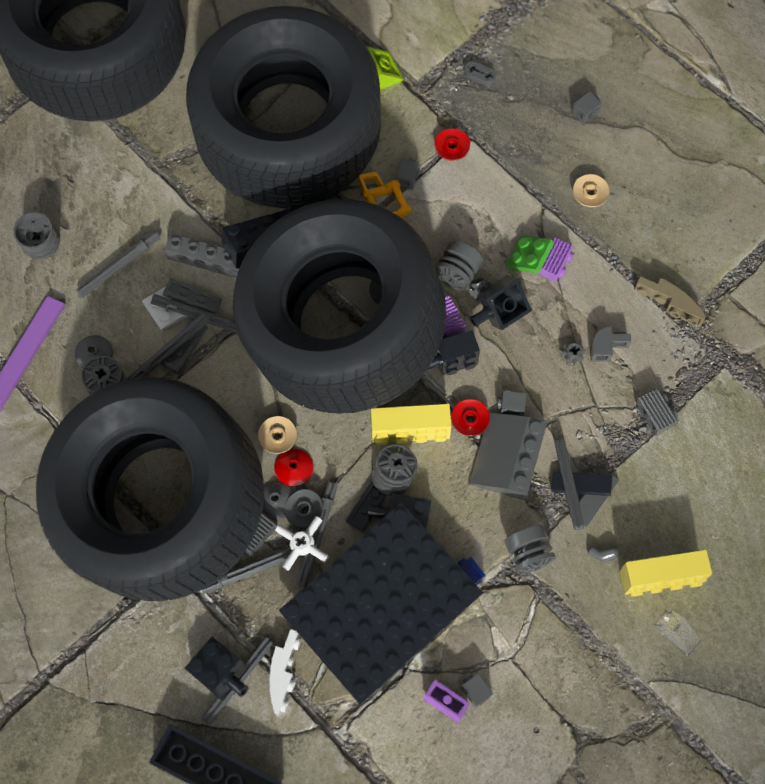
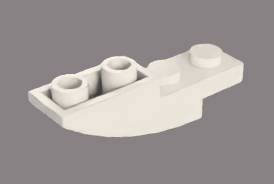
[270,629,301,717]

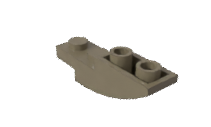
[635,276,706,327]

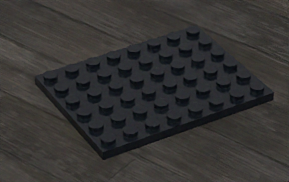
[278,503,484,706]

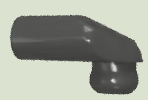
[588,545,619,562]

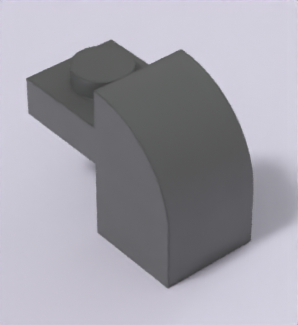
[591,327,631,362]

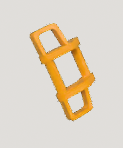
[358,172,412,218]

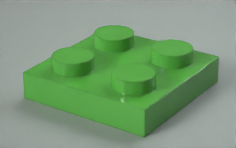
[506,236,554,273]

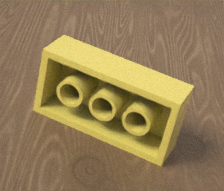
[371,404,451,445]
[620,550,712,597]

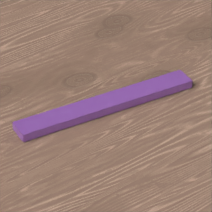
[0,296,65,412]

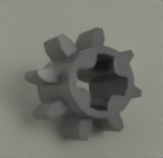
[468,278,491,301]
[561,341,586,366]

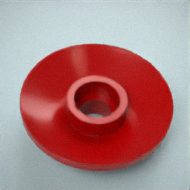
[435,129,470,161]
[451,399,490,436]
[274,449,313,487]

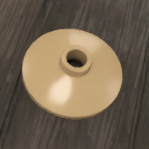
[573,174,609,207]
[258,416,297,454]

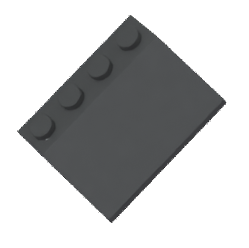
[469,413,547,501]

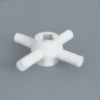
[275,516,329,571]

